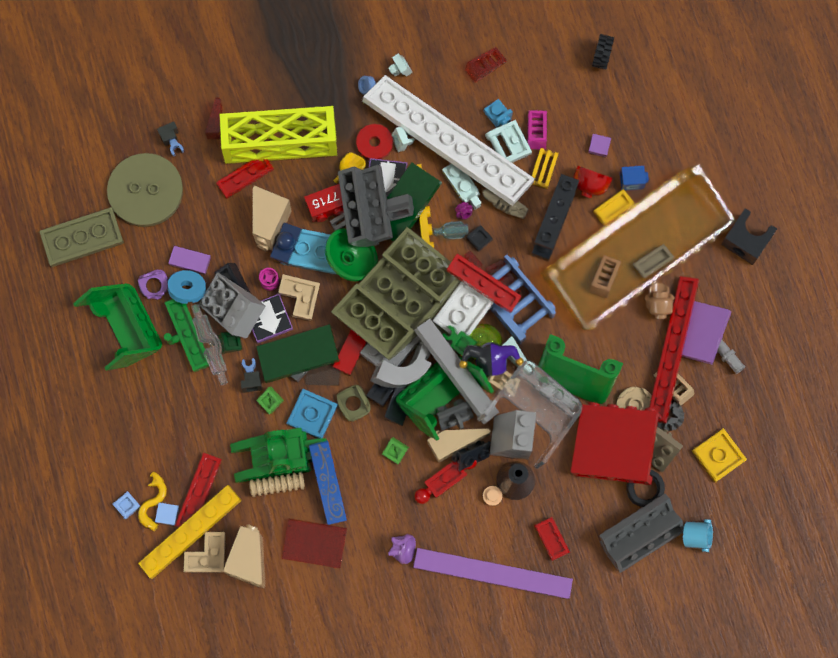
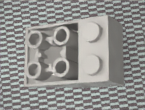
[199,273,266,338]

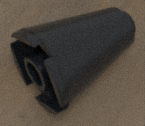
[496,461,535,500]

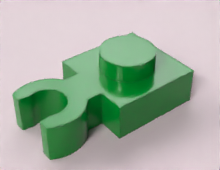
[442,325,478,356]

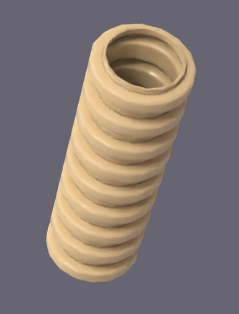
[249,472,305,497]

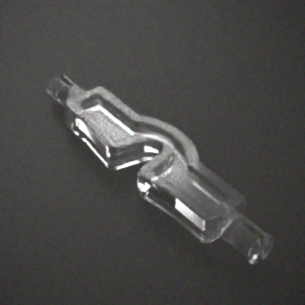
[191,304,228,386]

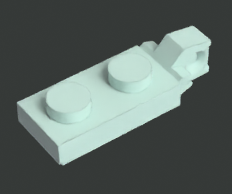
[442,164,481,210]

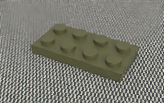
[39,207,124,267]

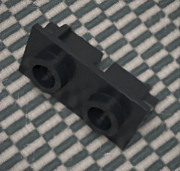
[451,441,491,471]

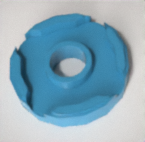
[168,270,206,304]

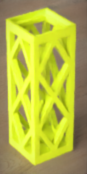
[220,106,337,164]

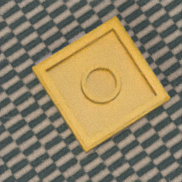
[692,428,747,482]

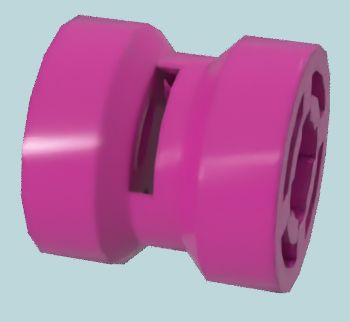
[259,268,279,291]

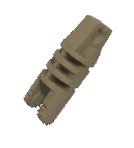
[483,189,528,219]

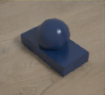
[270,222,302,264]

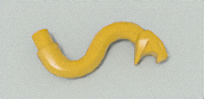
[138,472,167,531]

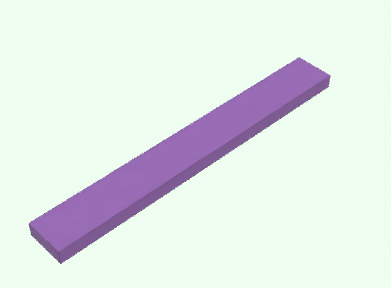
[414,548,573,599]

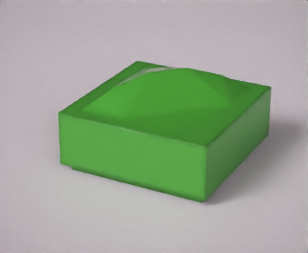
[256,387,284,414]
[382,437,409,464]

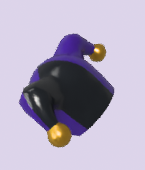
[459,342,524,376]

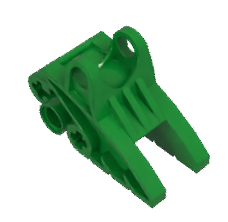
[230,428,327,483]

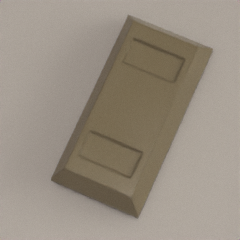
[633,244,675,279]

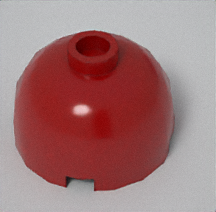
[574,165,613,198]

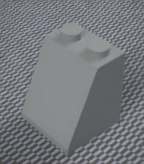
[489,410,536,460]

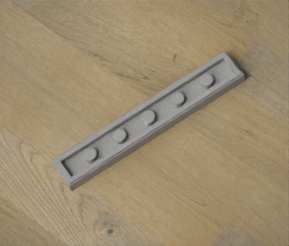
[414,319,499,424]

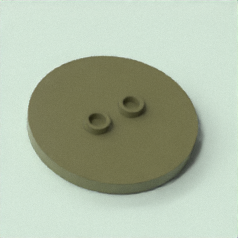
[107,153,183,227]

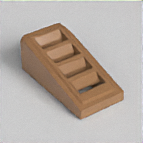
[589,255,621,298]

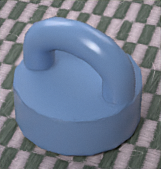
[358,76,376,94]

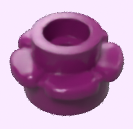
[455,202,473,219]

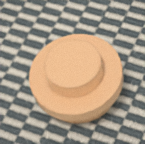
[483,486,502,506]

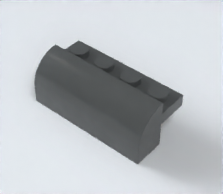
[338,165,393,247]
[599,493,684,573]

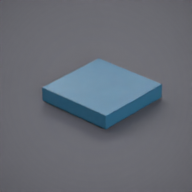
[286,389,338,438]

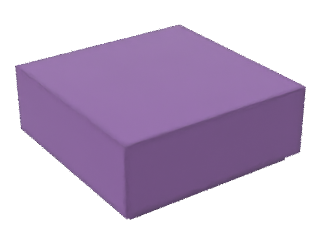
[588,134,611,157]

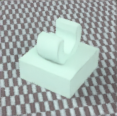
[389,54,413,76]
[392,127,415,152]

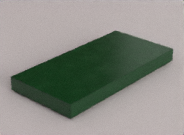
[387,162,442,241]
[256,324,340,383]

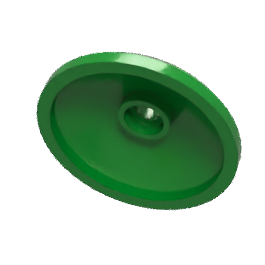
[325,228,378,281]

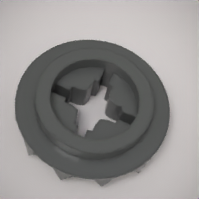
[657,401,685,431]

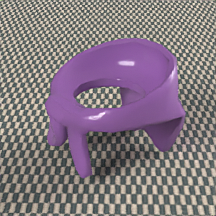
[138,270,168,300]
[388,534,416,564]

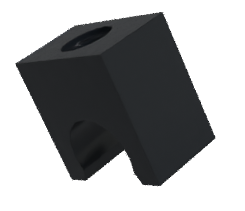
[721,208,777,265]

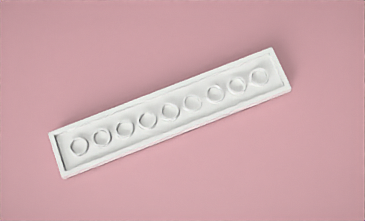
[362,75,535,206]

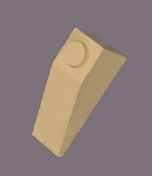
[427,429,490,463]

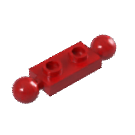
[414,460,477,504]

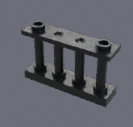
[531,174,579,262]

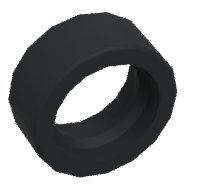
[626,470,665,507]

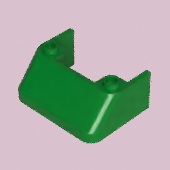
[73,284,162,371]
[396,355,494,441]

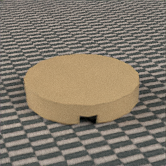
[616,387,652,410]

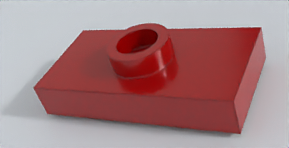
[534,517,570,561]

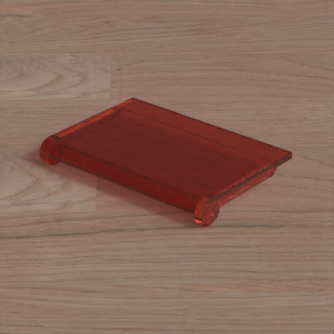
[282,519,347,568]

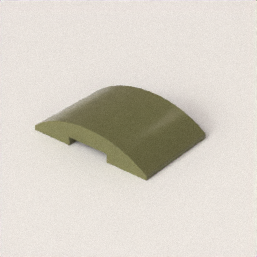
[331,227,461,360]

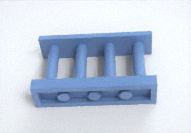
[490,255,556,344]

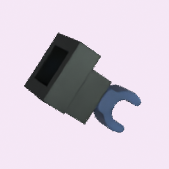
[157,121,184,157]
[241,358,262,393]

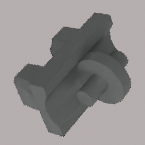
[437,399,474,431]

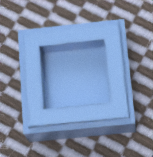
[113,491,141,519]
[155,503,179,526]

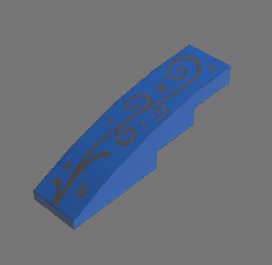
[309,441,347,525]

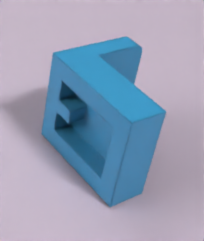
[484,99,513,128]

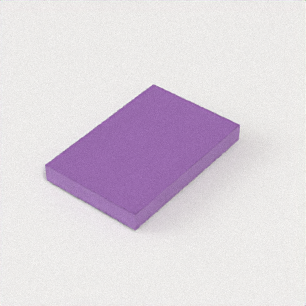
[682,301,731,365]

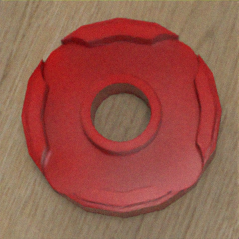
[356,124,393,160]

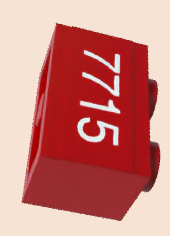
[304,184,344,222]

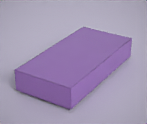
[168,246,211,275]

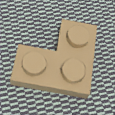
[278,275,320,321]
[184,532,226,573]

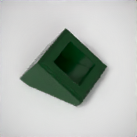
[216,332,242,354]

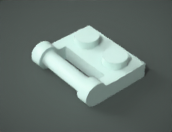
[485,120,532,163]

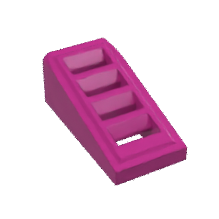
[528,110,547,149]

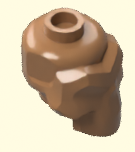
[645,283,675,319]

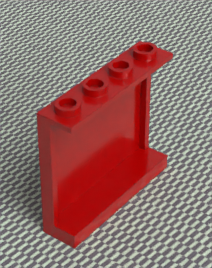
[571,402,662,485]

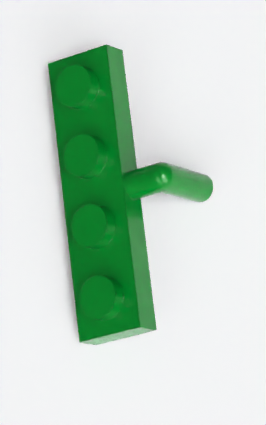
[164,299,212,372]

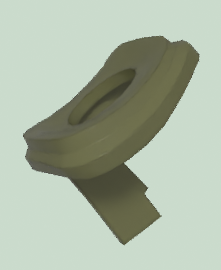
[337,385,371,422]

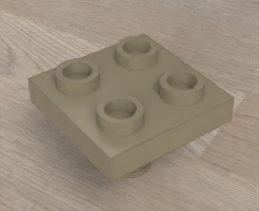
[651,427,683,473]

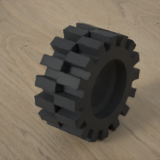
[592,34,615,70]

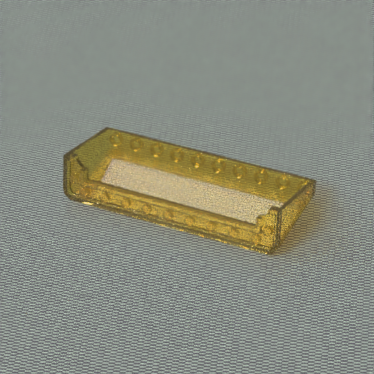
[540,165,736,331]

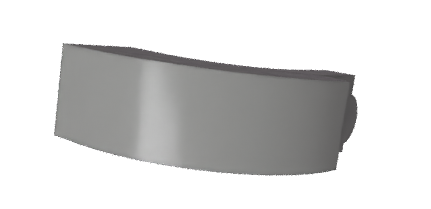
[370,341,431,388]

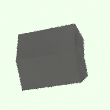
[386,194,414,221]

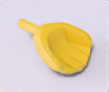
[333,152,366,184]

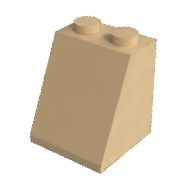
[253,186,292,251]
[223,525,265,589]

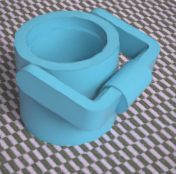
[683,519,713,552]

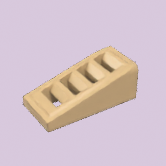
[653,372,694,405]

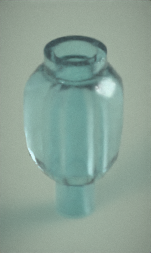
[434,221,469,239]

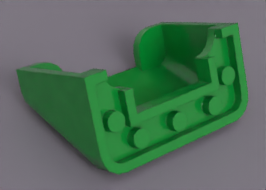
[535,334,623,405]

